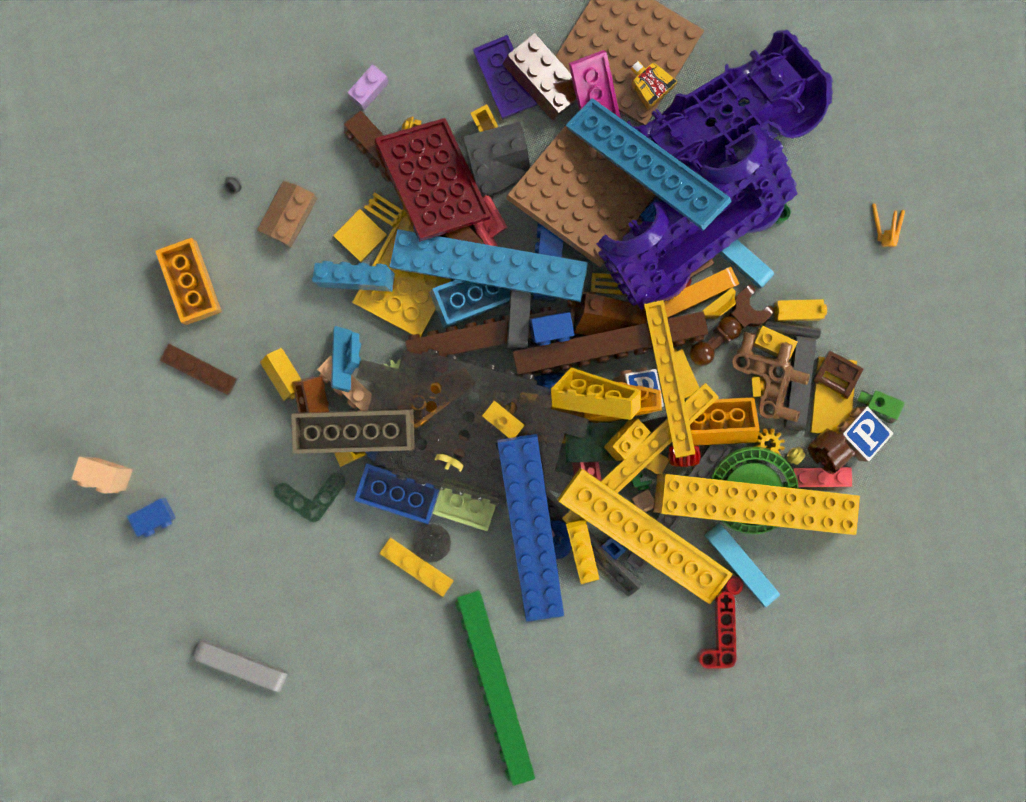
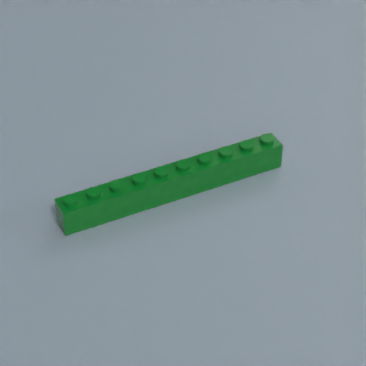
[455,589,535,786]

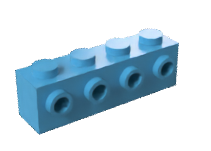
[312,261,395,292]

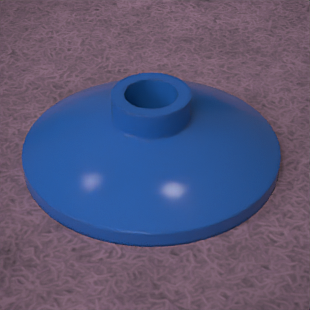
[550,521,572,559]

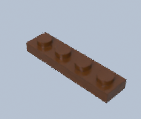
[160,344,237,395]

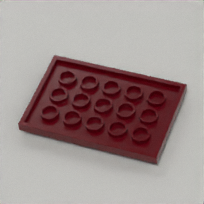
[374,118,491,242]

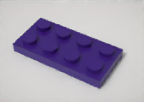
[473,35,537,120]

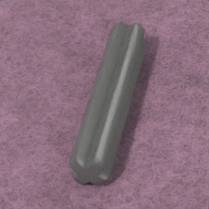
[764,320,821,339]

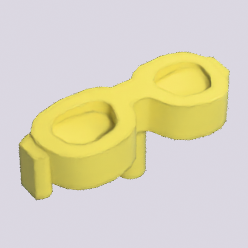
[435,454,463,472]

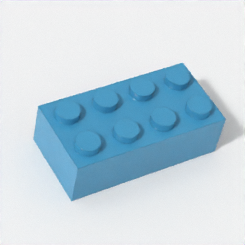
[430,280,510,328]

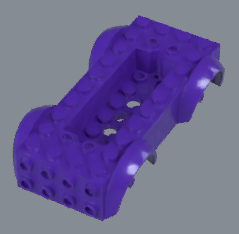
[626,29,833,175]
[596,125,798,310]

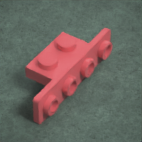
[473,195,508,247]

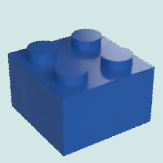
[529,312,575,346]

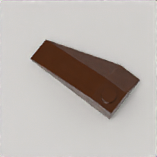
[573,293,647,336]

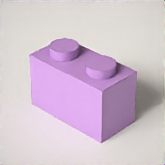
[347,64,389,110]

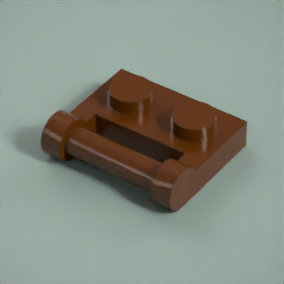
[812,351,864,399]

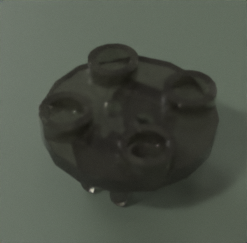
[413,523,451,562]

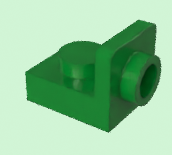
[631,470,653,490]

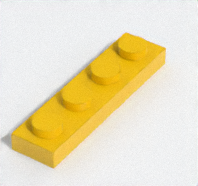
[566,519,599,584]
[379,537,454,597]

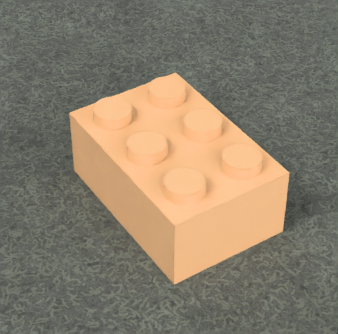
[72,456,133,494]

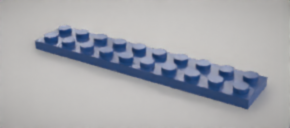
[497,434,564,622]

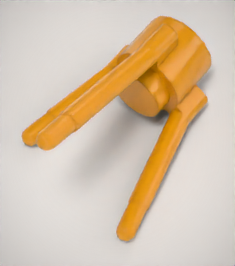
[872,203,905,247]

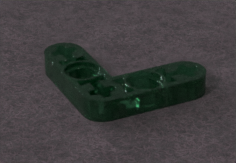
[274,474,346,522]

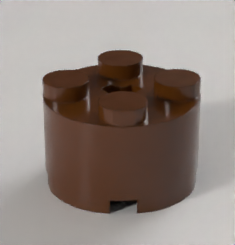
[808,429,855,474]

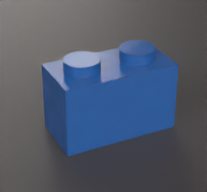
[127,498,176,538]

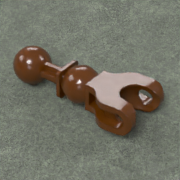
[690,284,775,366]

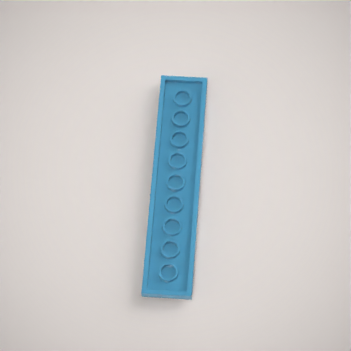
[566,98,732,230]
[390,229,588,302]

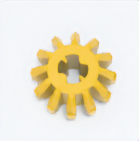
[753,428,785,455]

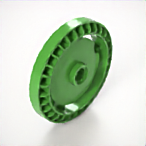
[711,447,799,534]

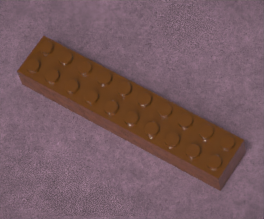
[513,311,709,380]

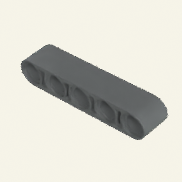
[507,290,531,349]
[784,336,816,431]

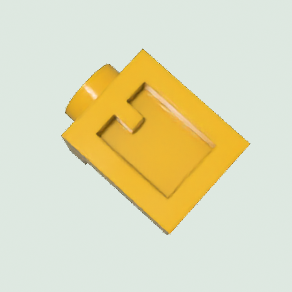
[752,376,767,397]

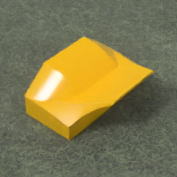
[701,288,736,319]

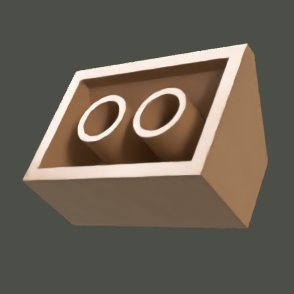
[257,180,317,248]

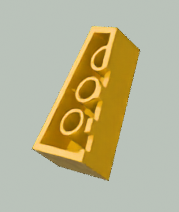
[551,367,641,420]

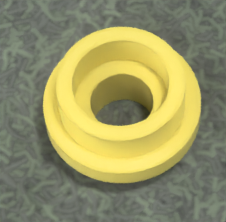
[787,447,805,465]

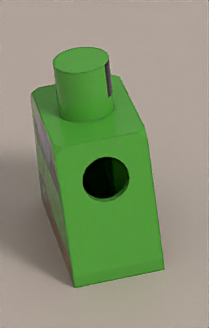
[857,390,905,424]

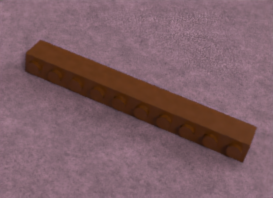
[343,111,486,245]

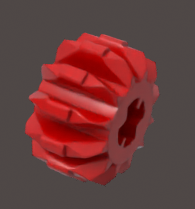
[668,445,701,467]

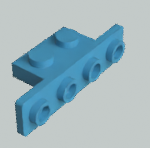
[331,326,361,392]

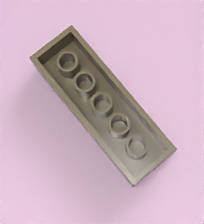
[291,409,415,454]

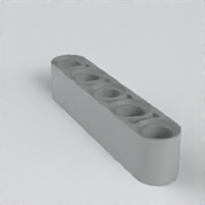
[193,639,288,692]

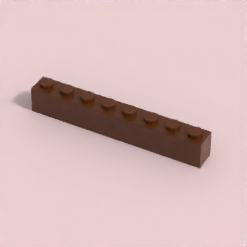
[405,306,557,363]

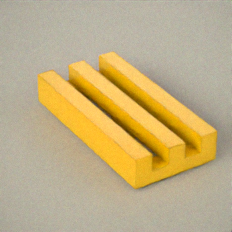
[364,192,405,228]
[590,273,626,295]

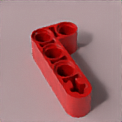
[697,590,737,669]

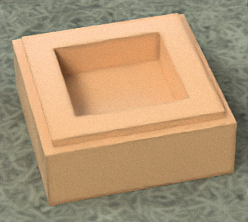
[631,489,655,512]

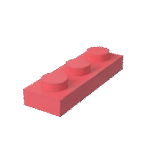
[793,467,852,487]

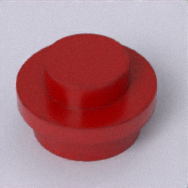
[724,576,743,595]

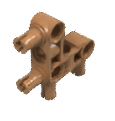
[732,332,810,422]

